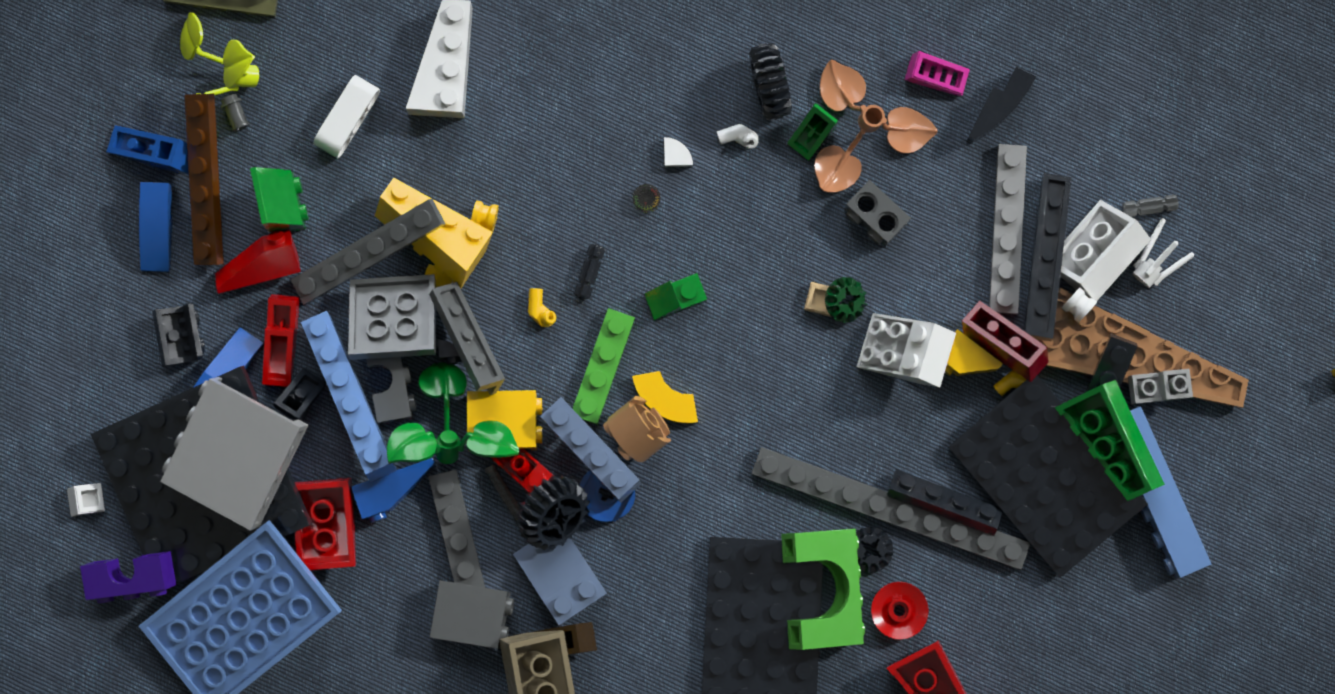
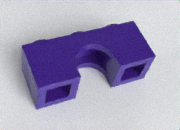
[80,551,176,603]

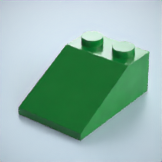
[250,167,309,233]

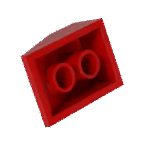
[295,478,356,570]

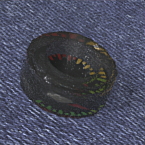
[632,184,661,213]

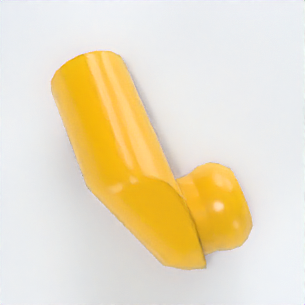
[528,288,556,327]
[993,370,1026,396]

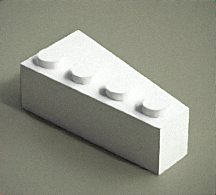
[406,0,473,118]

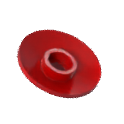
[871,582,929,639]

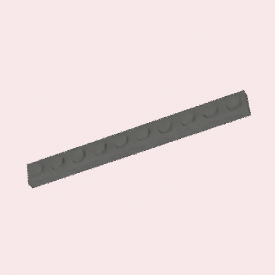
[751,447,1031,570]

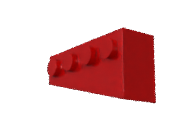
[887,640,967,694]

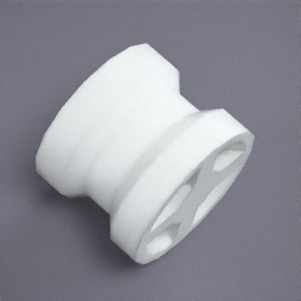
[1061,287,1097,323]

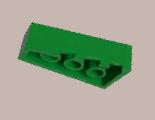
[1055,380,1165,501]

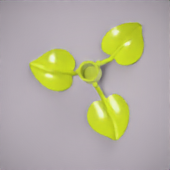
[180,12,259,95]

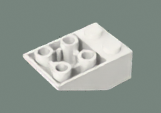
[857,313,956,388]

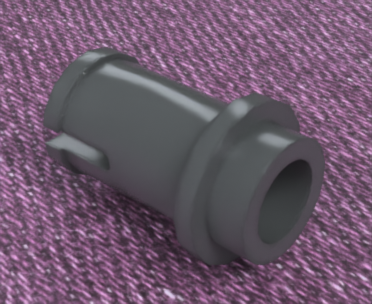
[220,94,250,132]

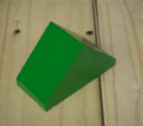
[787,104,838,161]

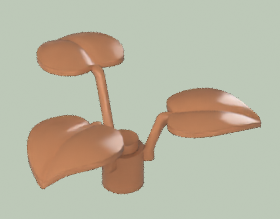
[814,60,938,193]

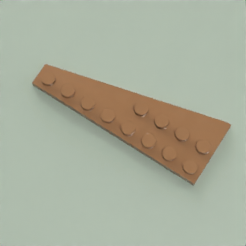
[1036,288,1249,408]

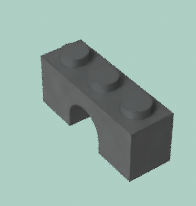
[366,357,417,425]

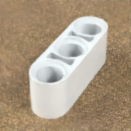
[313,75,380,159]

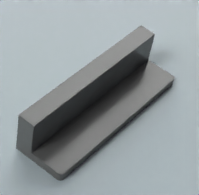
[429,282,505,395]

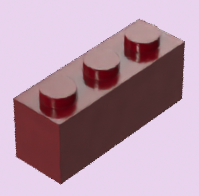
[962,301,1049,382]

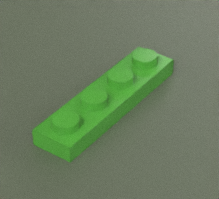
[573,308,635,425]

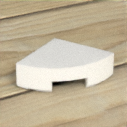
[664,137,693,167]

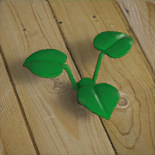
[387,362,519,464]

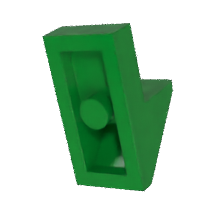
[644,273,707,321]

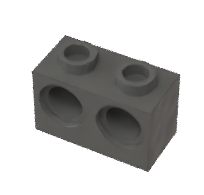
[845,180,911,246]

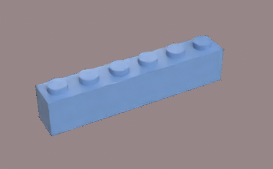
[301,311,397,482]
[1130,406,1211,579]

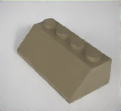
[499,630,575,694]

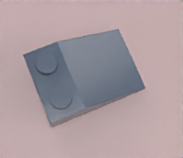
[513,539,607,626]

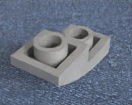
[1128,369,1193,405]

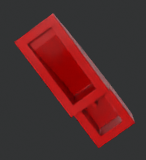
[262,294,300,387]

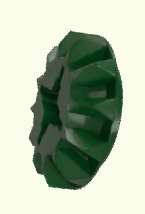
[825,277,868,322]

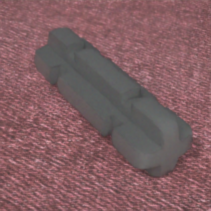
[1122,195,1179,217]

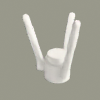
[1132,218,1194,288]

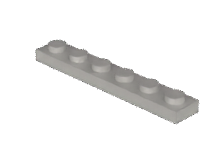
[989,144,1027,315]

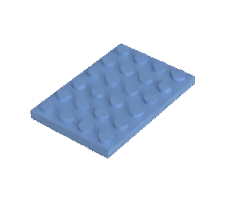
[139,520,342,694]

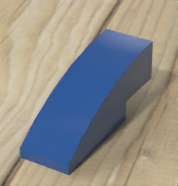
[139,182,173,272]

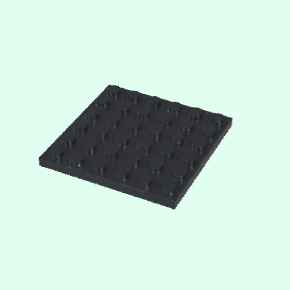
[91,366,313,584]

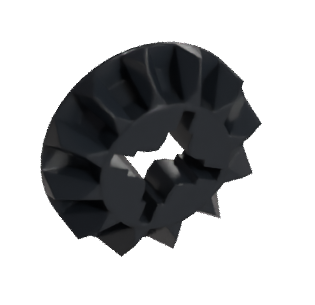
[856,527,894,573]

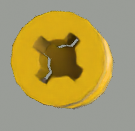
[471,200,499,232]

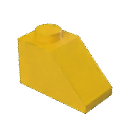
[944,329,1002,376]

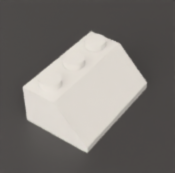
[1060,200,1151,301]

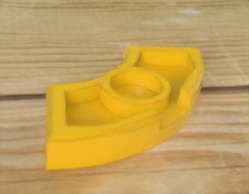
[632,371,698,424]

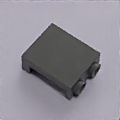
[430,581,514,649]

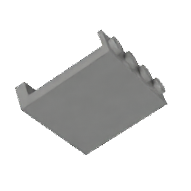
[160,377,308,530]

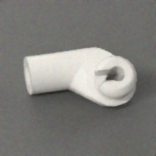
[716,124,758,149]

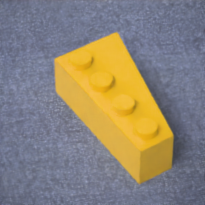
[375,178,493,289]

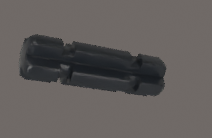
[574,244,605,299]

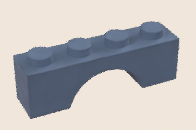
[540,397,641,503]

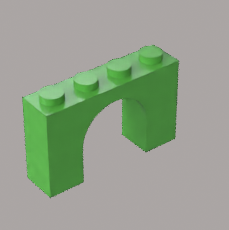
[781,529,865,650]

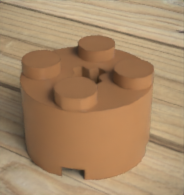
[603,396,671,463]

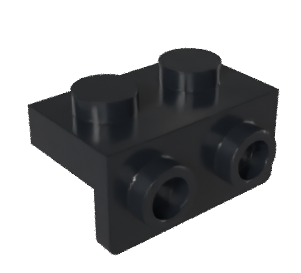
[152,303,205,367]

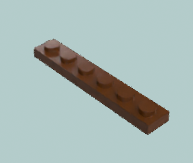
[184,93,224,265]

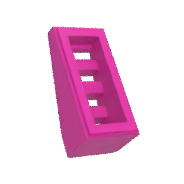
[905,51,970,96]

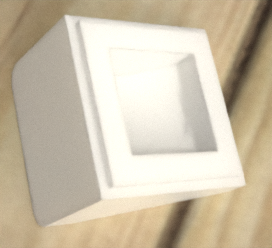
[67,483,105,517]

